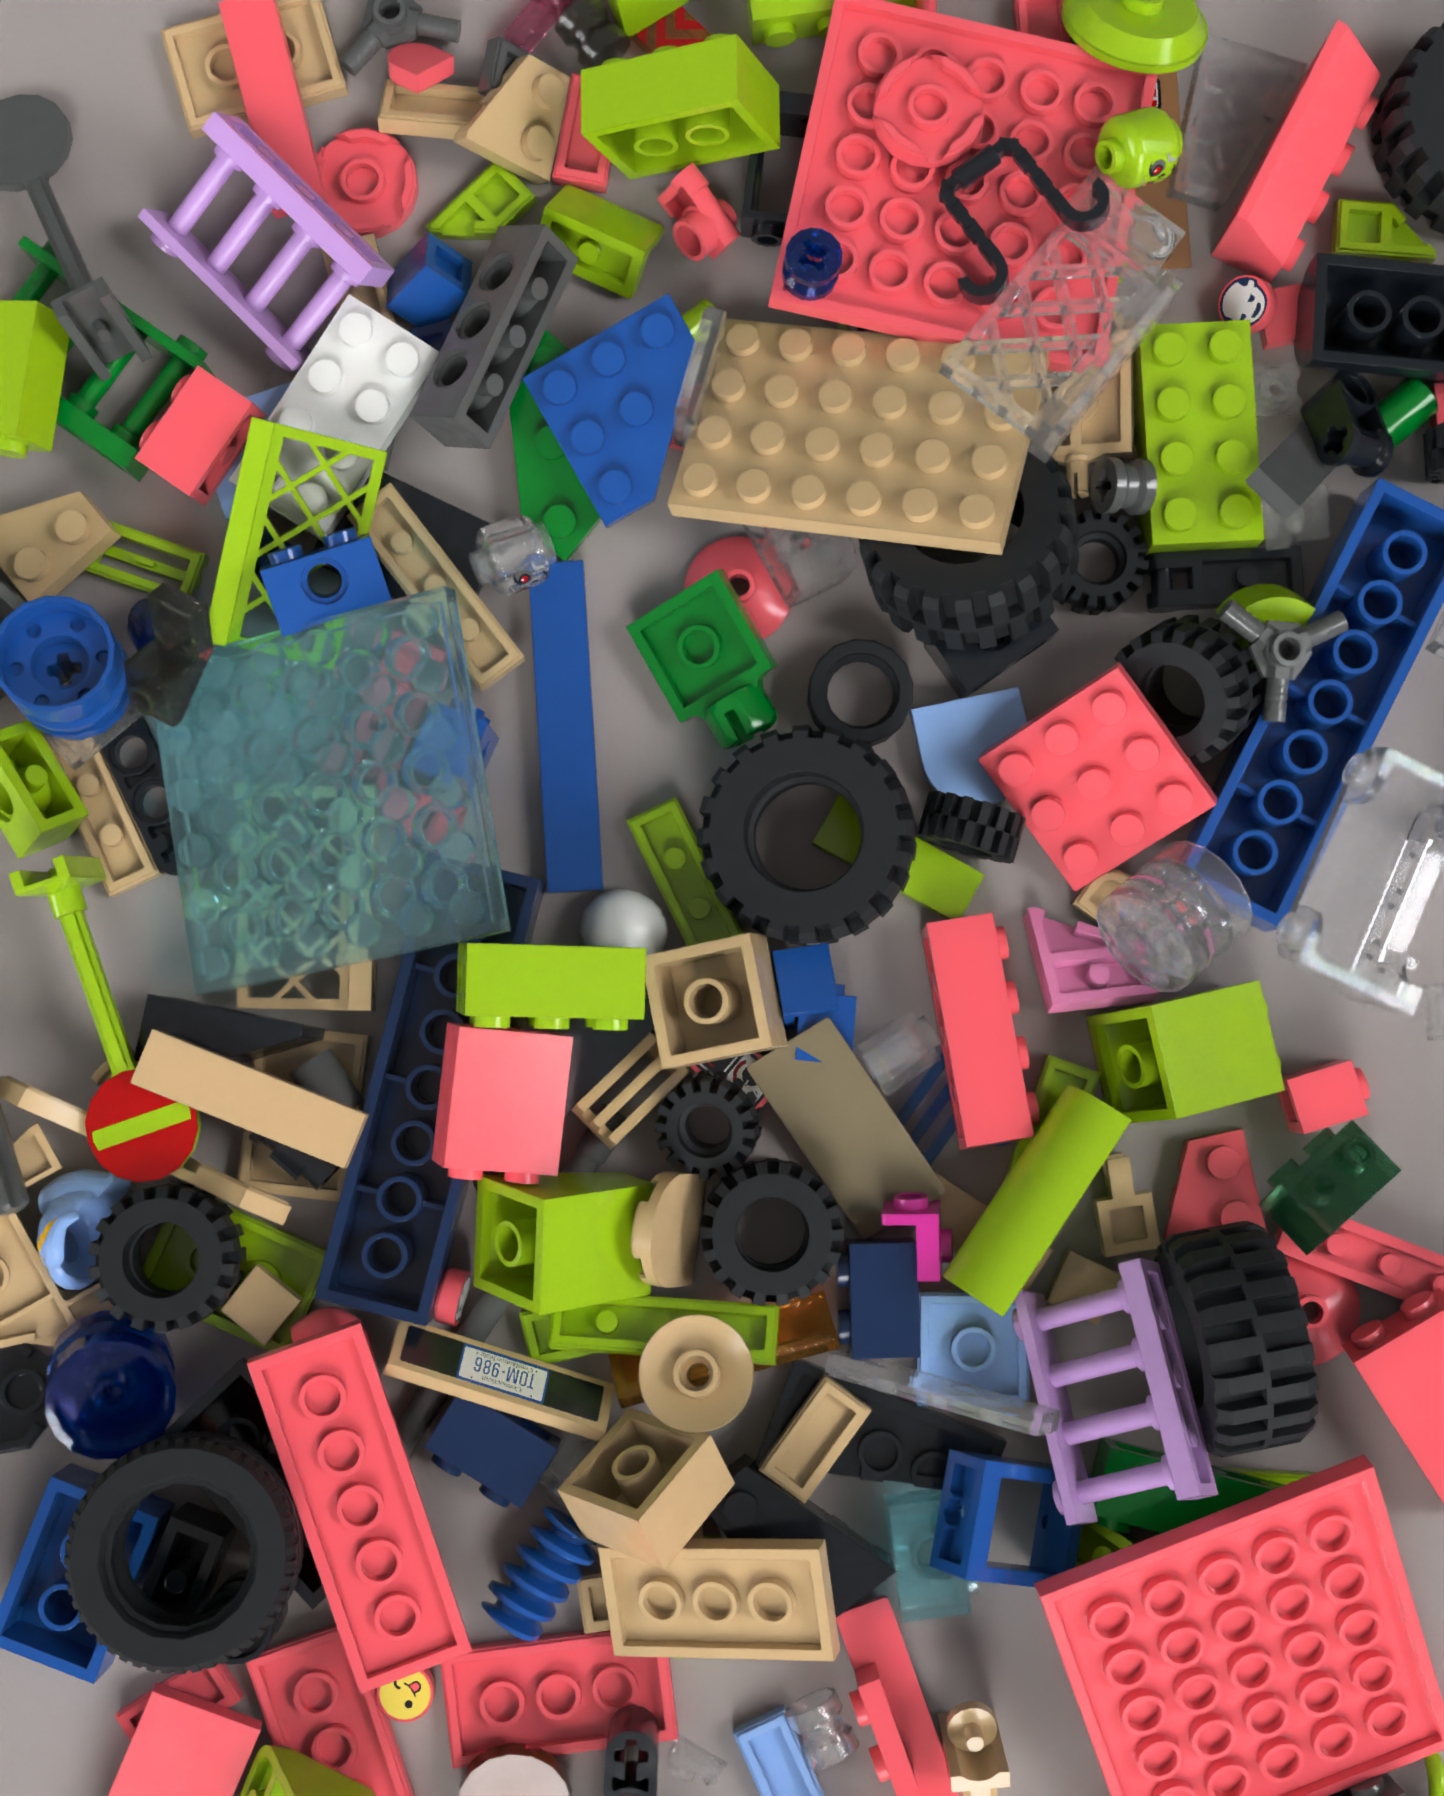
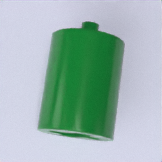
[1377,377,1438,449]

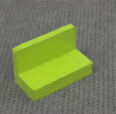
[540,184,665,300]

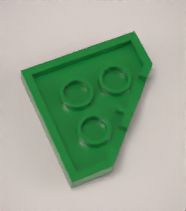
[509,330,601,561]

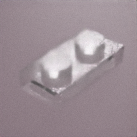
[1058,166,1186,284]

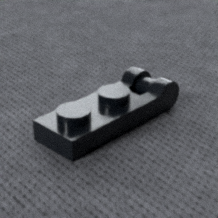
[1144,545,1305,613]

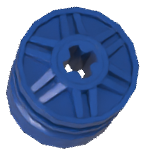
[0,596,135,740]

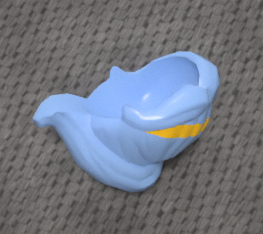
[37,1168,131,1290]

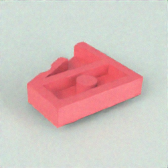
[1160,1128,1267,1243]

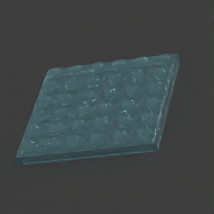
[147,586,511,995]

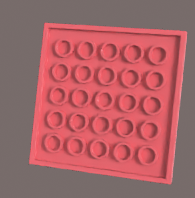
[768,0,1158,381]
[1034,1454,1444,1796]

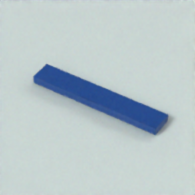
[528,560,604,894]

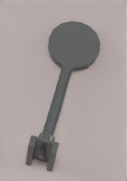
[0,94,152,382]

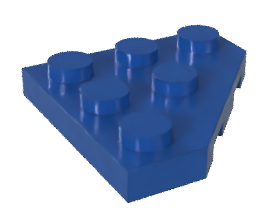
[522,293,697,528]

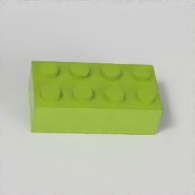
[1129,320,1265,555]

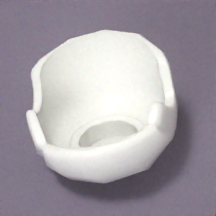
[578,888,668,955]

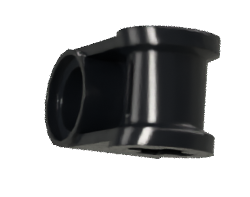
[1301,369,1394,478]

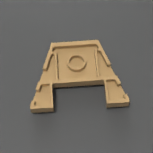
[0,1122,131,1348]

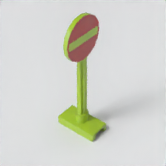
[8,855,201,1183]

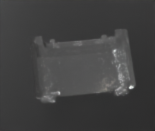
[1275,747,1444,1016]

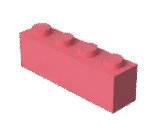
[921,912,1040,1150]

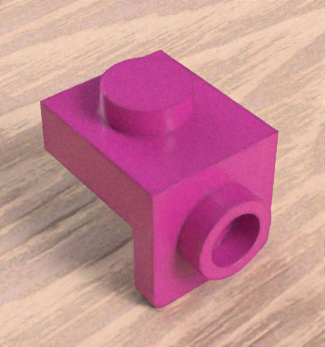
[881,1192,953,1282]

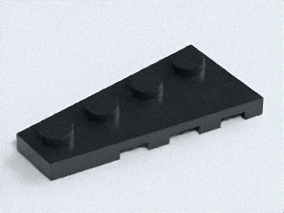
[754,1356,1007,1490]

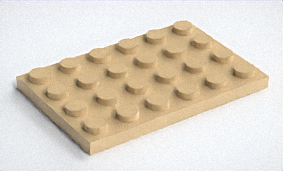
[667,319,1050,555]

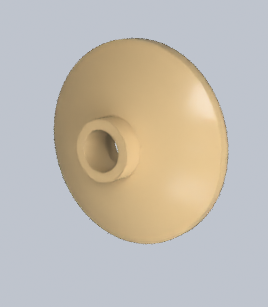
[638,1314,754,1433]

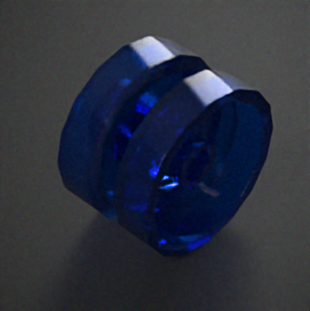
[45,1310,176,1460]

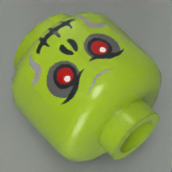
[1095,107,1183,189]

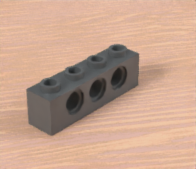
[409,224,579,449]

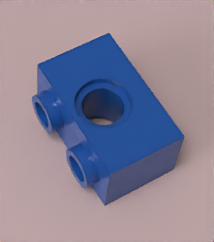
[260,527,392,637]

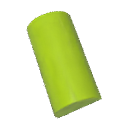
[942,1085,1132,1317]

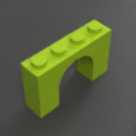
[0,300,70,459]

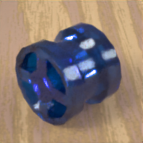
[782,228,843,301]

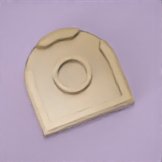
[631,1171,706,1288]

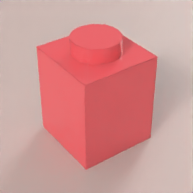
[1277,1059,1370,1134]

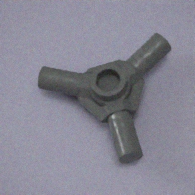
[339,0,461,76]
[1217,599,1348,723]

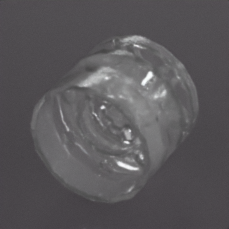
[1096,841,1253,992]

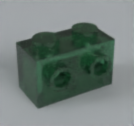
[1259,1120,1401,1255]

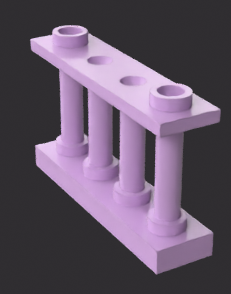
[137,111,395,372]
[1012,1258,1219,1525]

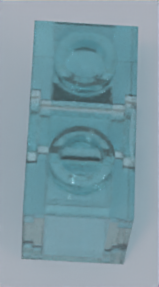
[884,1489,979,1623]

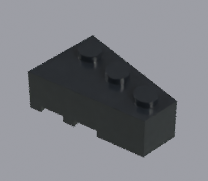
[710,1453,897,1618]

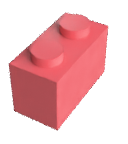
[135,365,267,506]

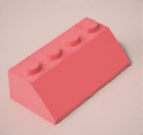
[1211,20,1381,284]

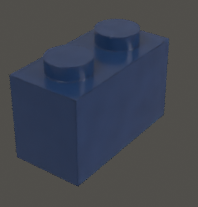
[836,1237,921,1359]
[424,1397,561,1509]

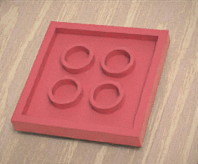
[978,662,1217,892]

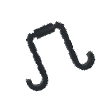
[939,137,1110,306]

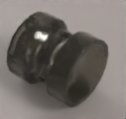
[555,0,631,69]

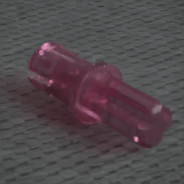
[504,0,574,53]

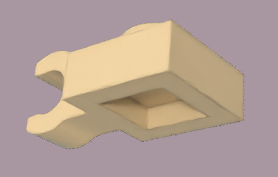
[1092,1152,1161,1257]

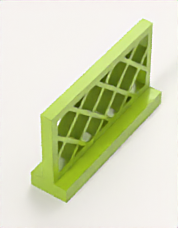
[203,417,387,671]

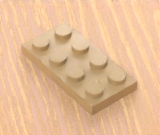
[598,1538,840,1661]

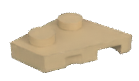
[453,54,571,185]
[0,491,121,602]

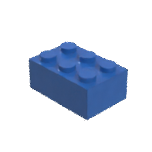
[0,1463,175,1684]

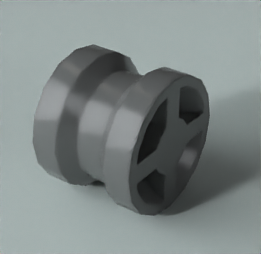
[1090,457,1157,515]

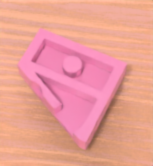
[1023,907,1160,1014]

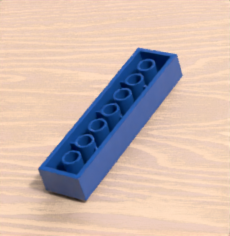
[1165,477,1444,932]

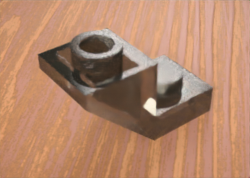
[123,582,214,728]

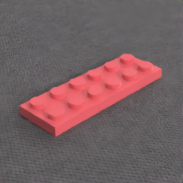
[247,1319,472,1694]

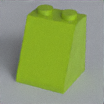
[1086,980,1285,1123]
[473,1172,656,1315]

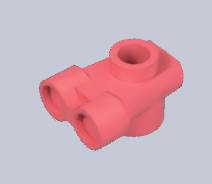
[657,163,741,261]

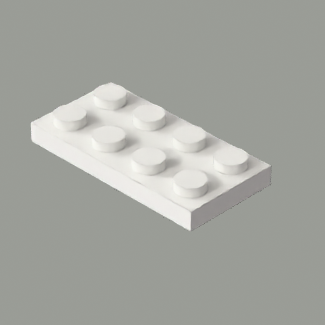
[229,294,439,541]

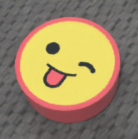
[377,1668,436,1722]

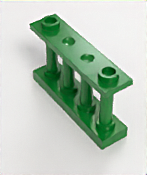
[11,236,216,482]

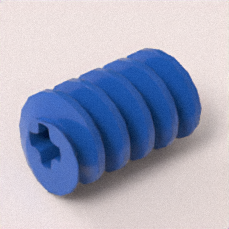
[481,1505,597,1641]

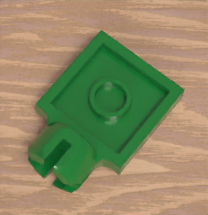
[626,569,778,749]

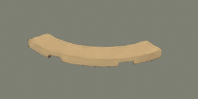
[0,1075,292,1226]

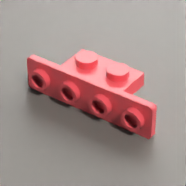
[836,1595,959,1796]

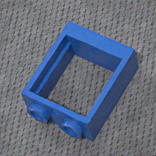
[929,1449,1090,1587]

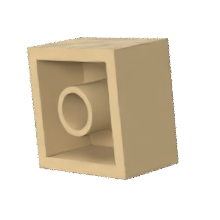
[646,932,788,1069]
[557,1408,735,1570]

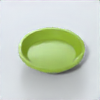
[1061,0,1208,74]

